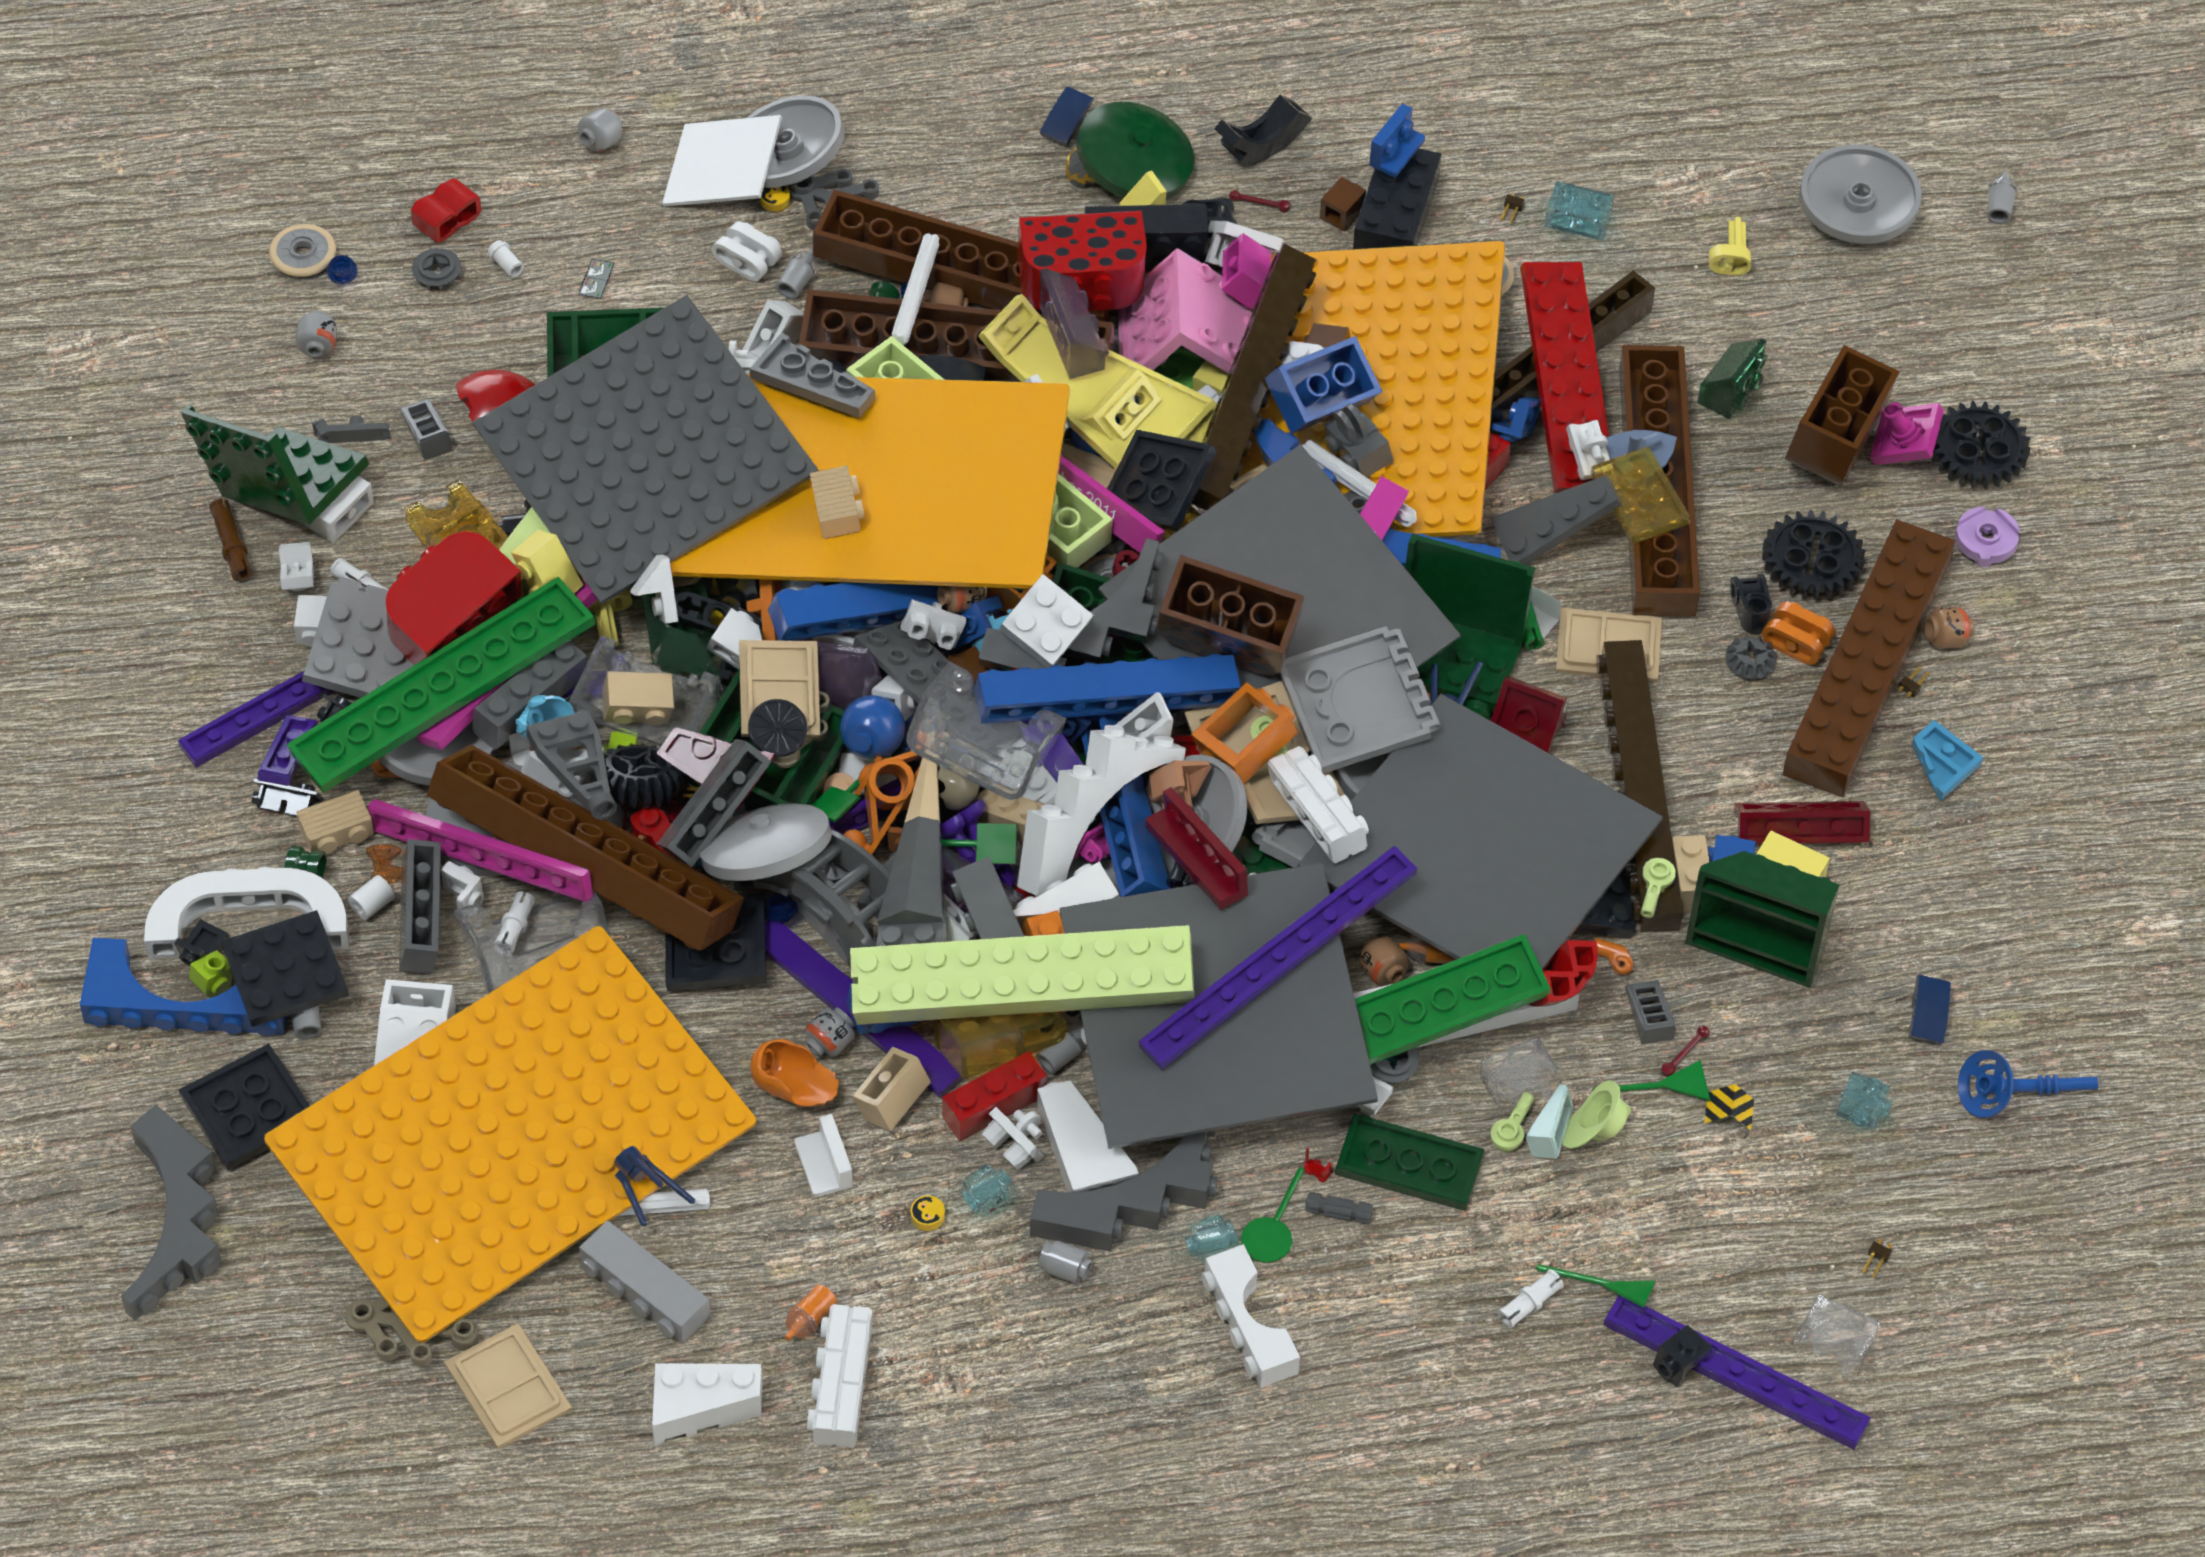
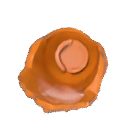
[750,1039,839,1107]

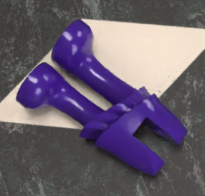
[940,798,1017,890]

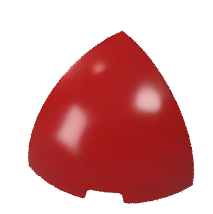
[456,370,536,422]
[1528,940,1598,1007]

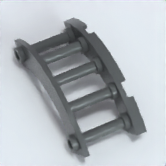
[752,829,890,964]

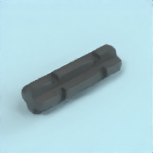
[1305,1192,1373,1224]

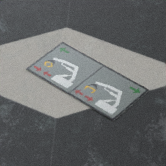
[578,259,615,299]

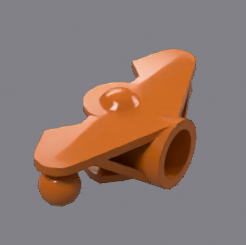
[843,719,947,855]

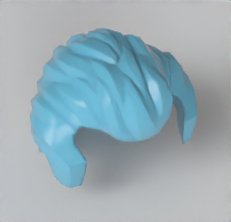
[515,695,575,738]

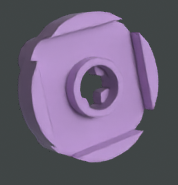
[1954,507,2019,567]

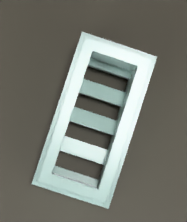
[1526,1084,1574,1159]

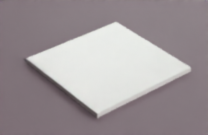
[662,115,782,207]

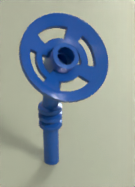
[1958,1050,2098,1118]

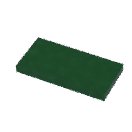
[1335,1113,1485,1211]

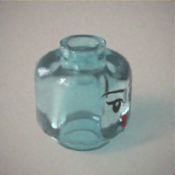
[960,1164,1013,1215]

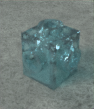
[1837,1071,1893,1130]

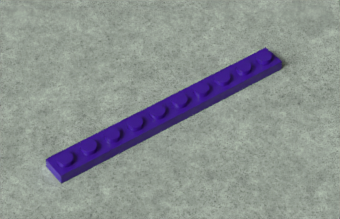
[1139,845,1417,1070]

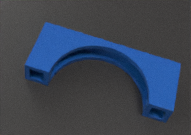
[80,937,288,1036]

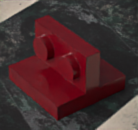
[1491,676,1567,753]

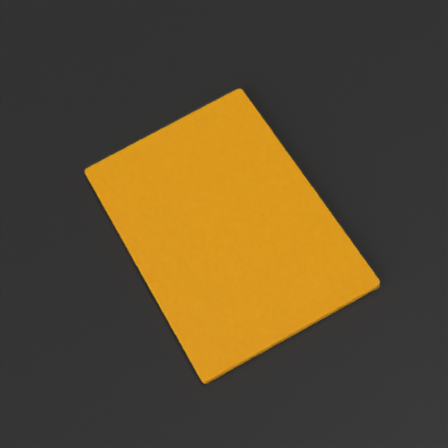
[1239,241,1505,537]
[670,374,1070,589]
[264,926,756,1343]

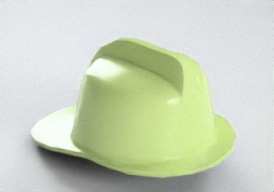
[1562,1080,1631,1149]

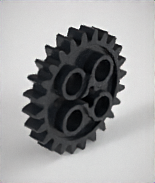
[1932,401,2031,489]
[1762,510,1866,600]

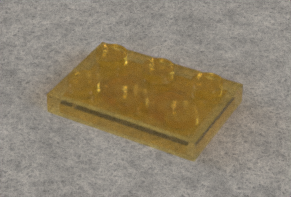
[1591,446,1690,544]

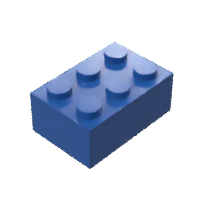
[1264,336,1382,434]

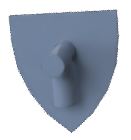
[1606,430,1677,487]

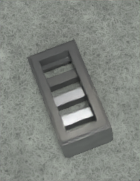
[400,399,452,460]
[1625,980,1676,1044]

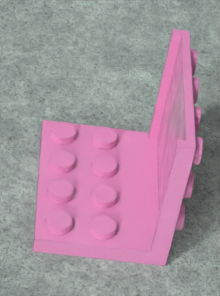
[1118,248,1255,373]

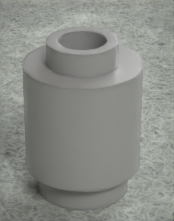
[1038,1240,1092,1284]

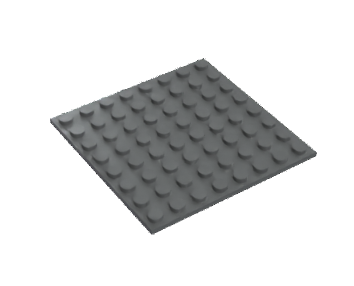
[472,295,819,605]
[1098,444,1461,747]
[1297,694,1663,971]
[1059,863,1378,1149]

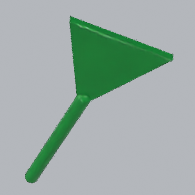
[1592,1060,1710,1102]
[1536,1264,1656,1308]

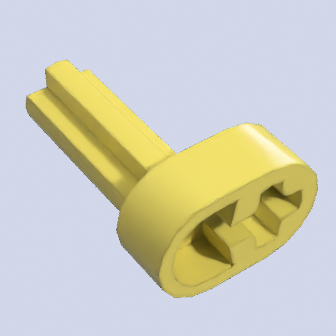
[1709,217,1751,276]
[588,588,633,651]

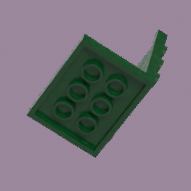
[180,404,369,525]
[1405,534,1536,712]

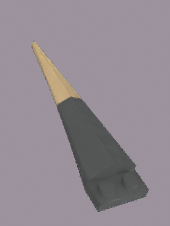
[876,726,947,946]

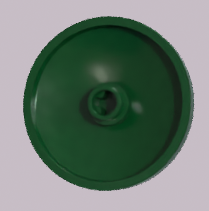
[1076,101,1194,199]

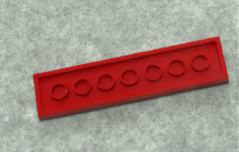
[1520,262,1617,493]

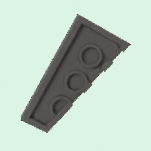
[750,333,875,418]

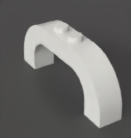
[144,867,349,959]

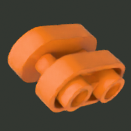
[1761,602,1836,665]

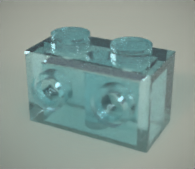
[1544,181,1615,241]

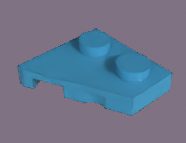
[1911,720,1984,801]

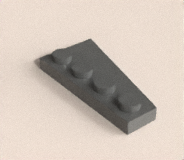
[1491,475,1622,565]

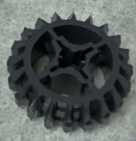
[594,743,683,809]

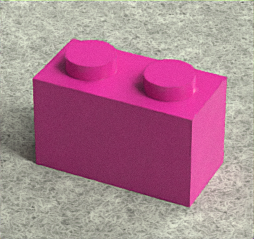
[1222,233,1271,308]

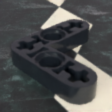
[675,591,762,699]

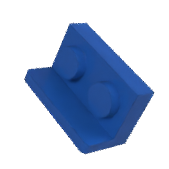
[1369,103,1425,177]
[1491,397,1541,442]
[945,595,1003,655]

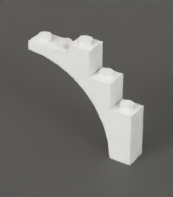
[1017,725,1186,896]

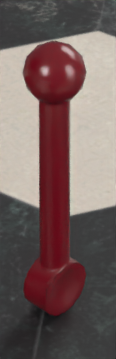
[1229,190,1290,213]
[1661,1026,1710,1077]

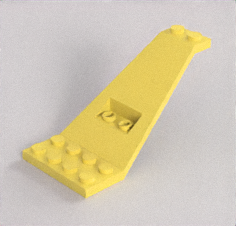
[978,294,1216,520]

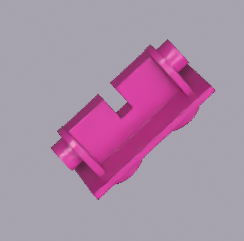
[1072,822,1110,864]

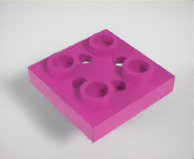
[1870,402,1944,465]

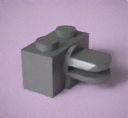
[1323,403,1393,478]

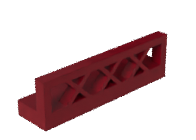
[1145,787,1248,910]
[1734,801,1870,844]

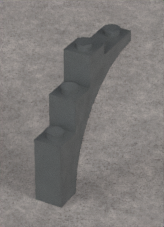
[978,538,1164,671]
[121,1105,222,1321]
[1030,1130,1218,1252]

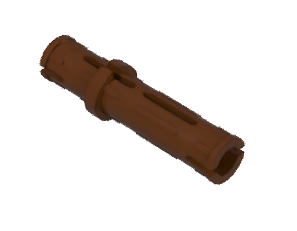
[209,499,252,582]

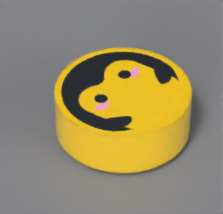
[760,186,790,212]
[911,1195,945,1231]

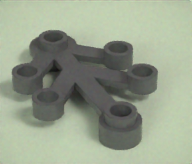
[787,169,890,230]

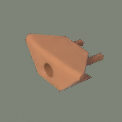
[1146,760,1211,809]

